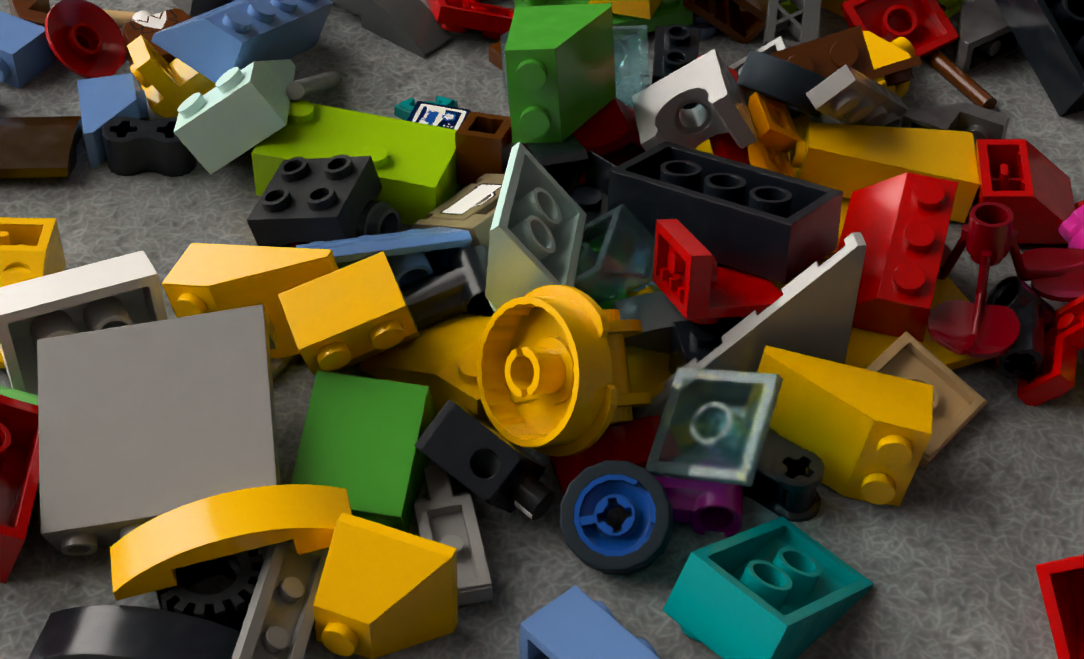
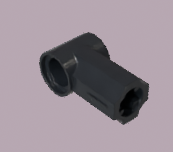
[400,245,493,331]
[985,276,1056,381]

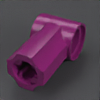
[648,462,743,537]

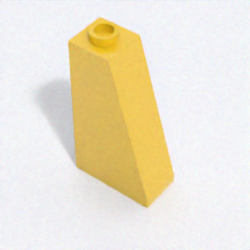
[790,122,980,223]

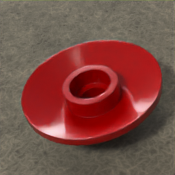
[45,0,126,79]

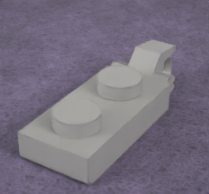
[414,466,493,606]

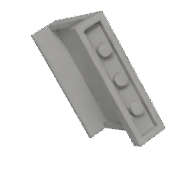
[37,304,281,556]

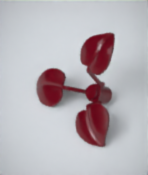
[927,202,1084,359]

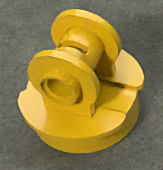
[477,285,652,457]

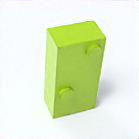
[251,99,460,225]

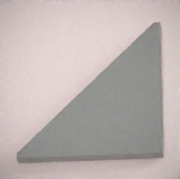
[632,232,867,425]

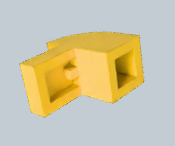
[127,35,216,118]

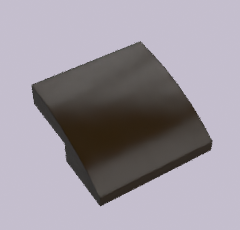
[0,116,83,178]

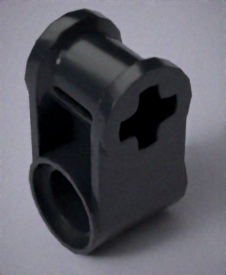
[714,424,824,522]

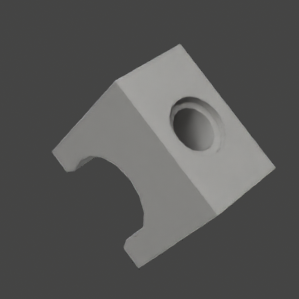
[632,48,757,151]

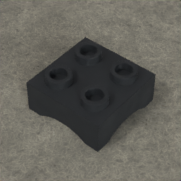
[247,155,382,247]

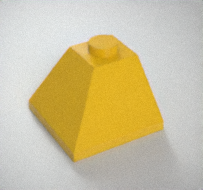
[313,512,458,659]

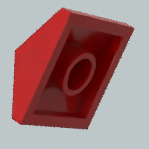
[840,0,960,59]

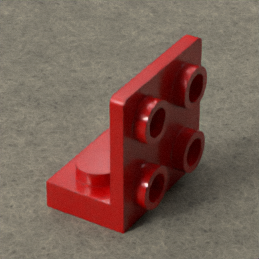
[652,219,783,324]

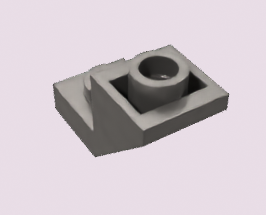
[901,102,1010,152]

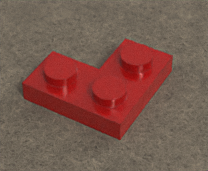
[426,0,515,40]
[1017,294,1084,407]

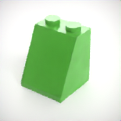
[505,3,616,144]
[290,370,437,533]

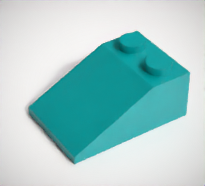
[662,516,874,659]

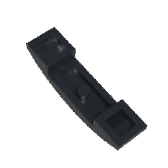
[28,605,240,659]

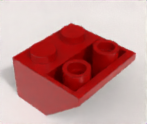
[974,139,1075,245]

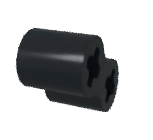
[102,116,197,177]

